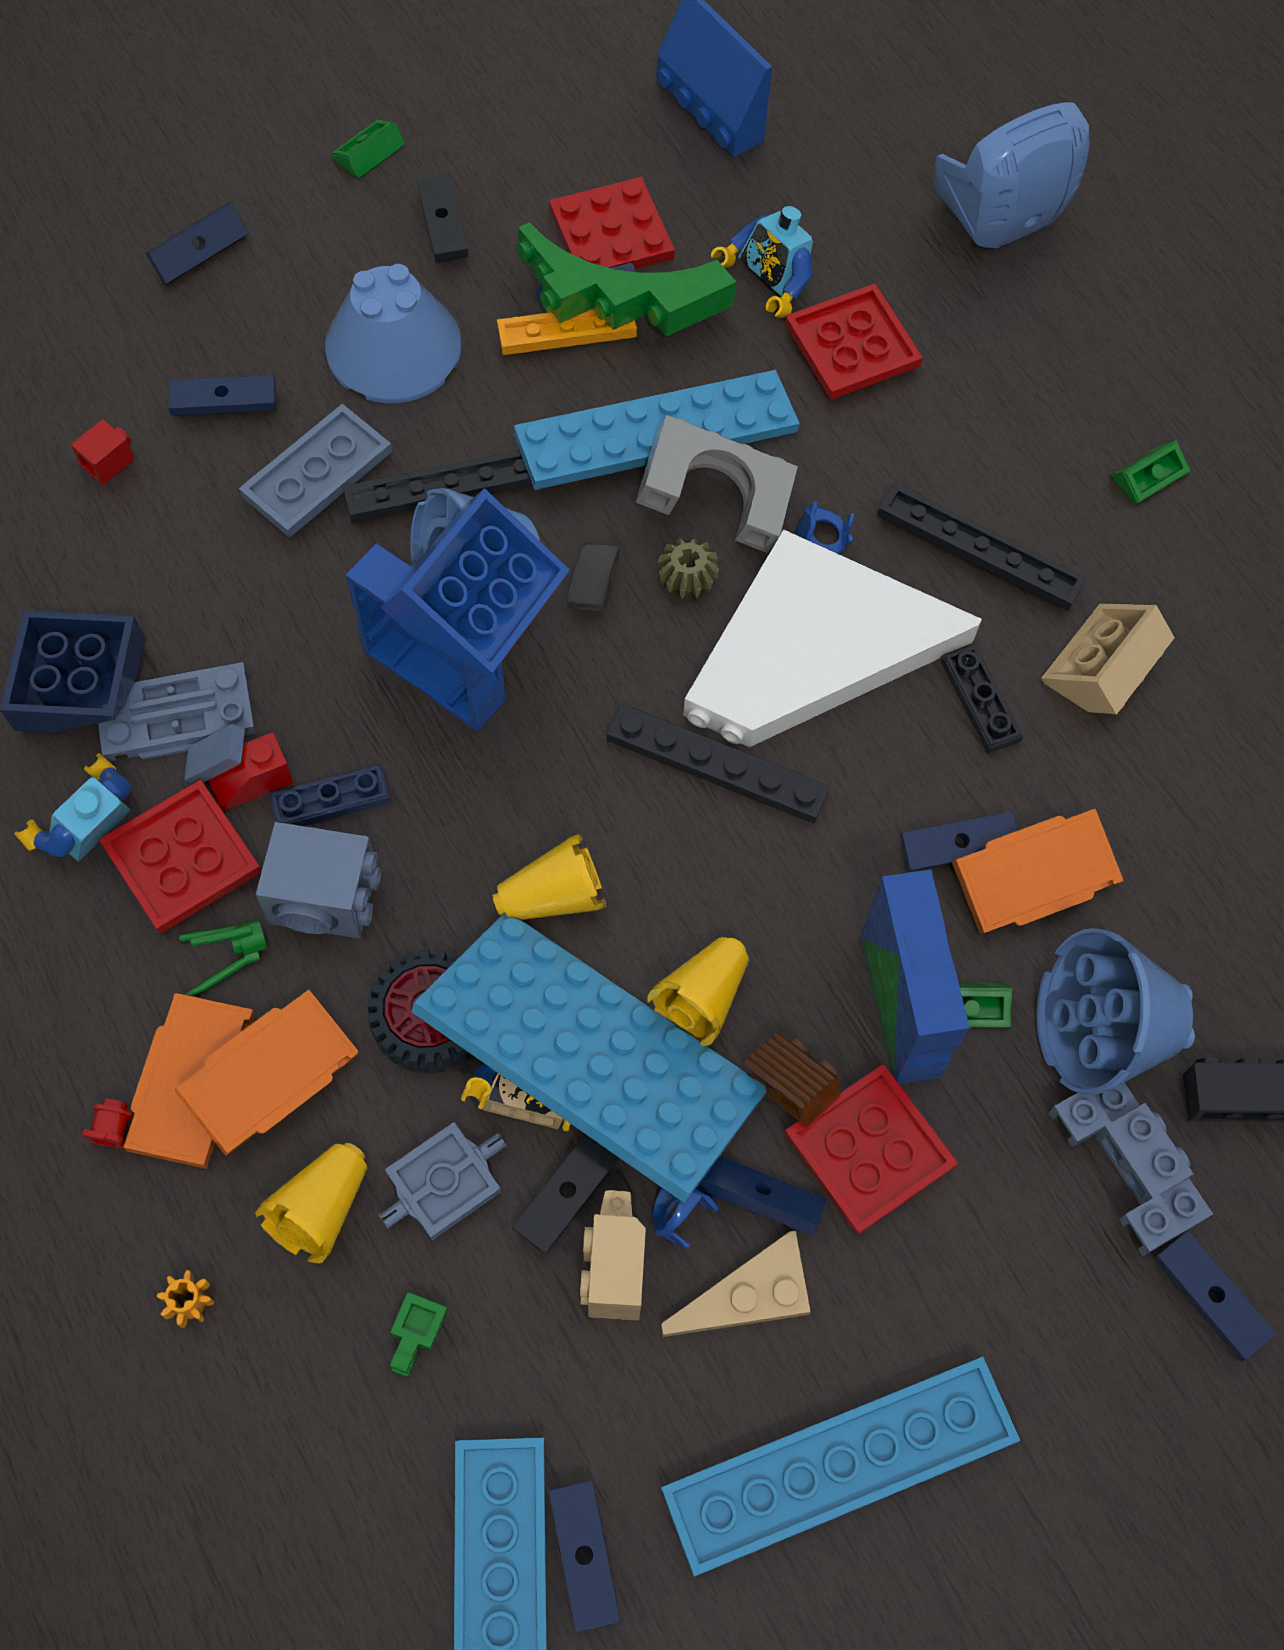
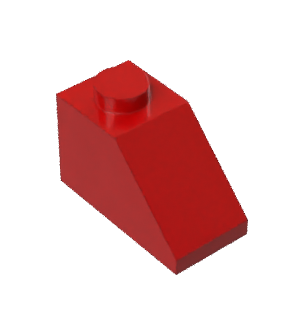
[209,732,293,812]

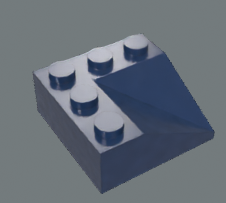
[0,610,146,733]

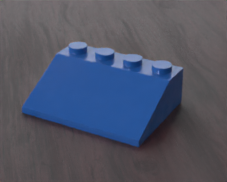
[656,0,772,158]
[381,488,570,676]

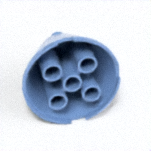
[325,264,462,403]
[1037,928,1195,1094]

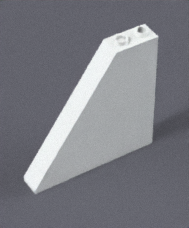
[683,530,982,747]

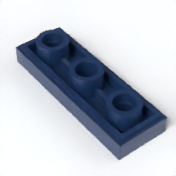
[145,203,248,284]
[168,374,276,416]
[269,764,391,826]
[900,811,1018,872]
[696,1156,827,1236]
[1154,1230,1276,1362]
[549,1480,621,1633]

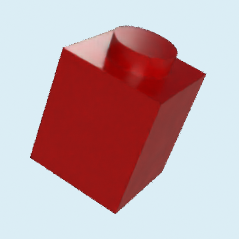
[71,419,135,485]

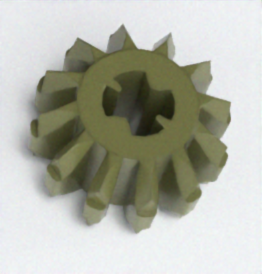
[658,536,719,599]

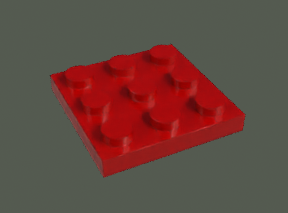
[549,177,675,269]
[785,283,923,400]
[99,779,262,934]
[784,1064,959,1236]

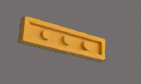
[497,308,637,355]

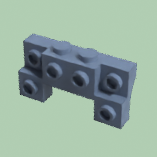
[1049,1082,1213,1256]

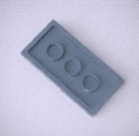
[239,403,393,538]

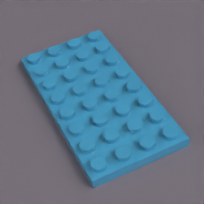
[411,913,766,1203]

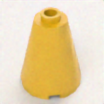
[493,834,606,920]
[647,937,749,1047]
[255,1143,367,1263]

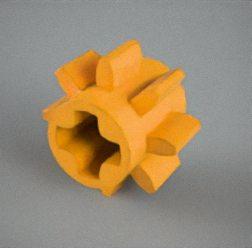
[157,1270,214,1328]

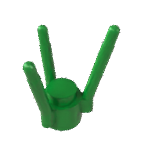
[179,919,267,997]

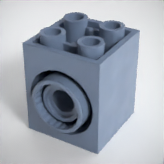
[256,822,382,939]

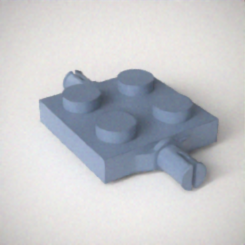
[378,1122,507,1240]

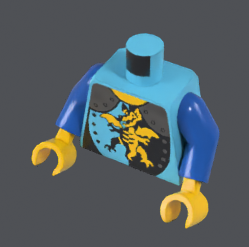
[711,206,813,318]
[14,753,131,862]

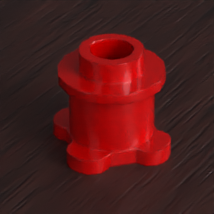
[81,1099,134,1150]

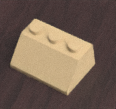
[1041,604,1175,714]

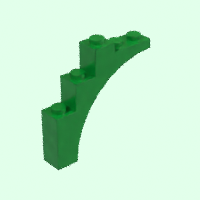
[516,222,737,337]

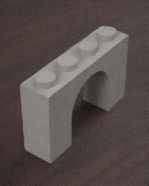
[635,415,798,553]

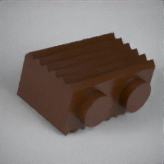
[744,1032,841,1127]

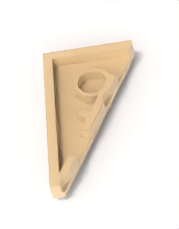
[661,1231,810,1337]

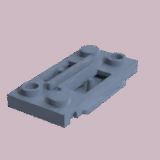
[98,662,256,761]

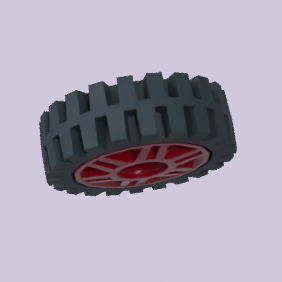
[367,950,472,1073]

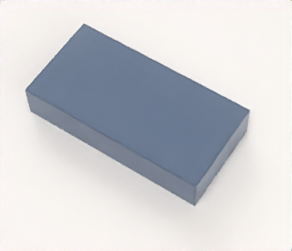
[184,724,245,784]

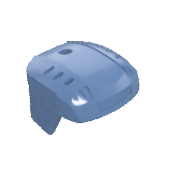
[934,102,1090,248]

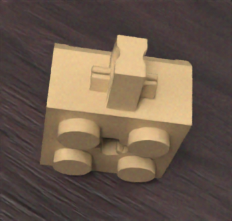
[580,1190,646,1321]

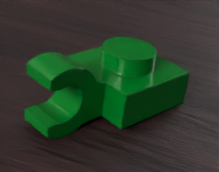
[390,1292,448,1378]

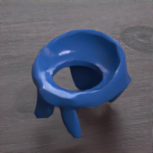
[794,501,854,554]
[652,1187,719,1249]

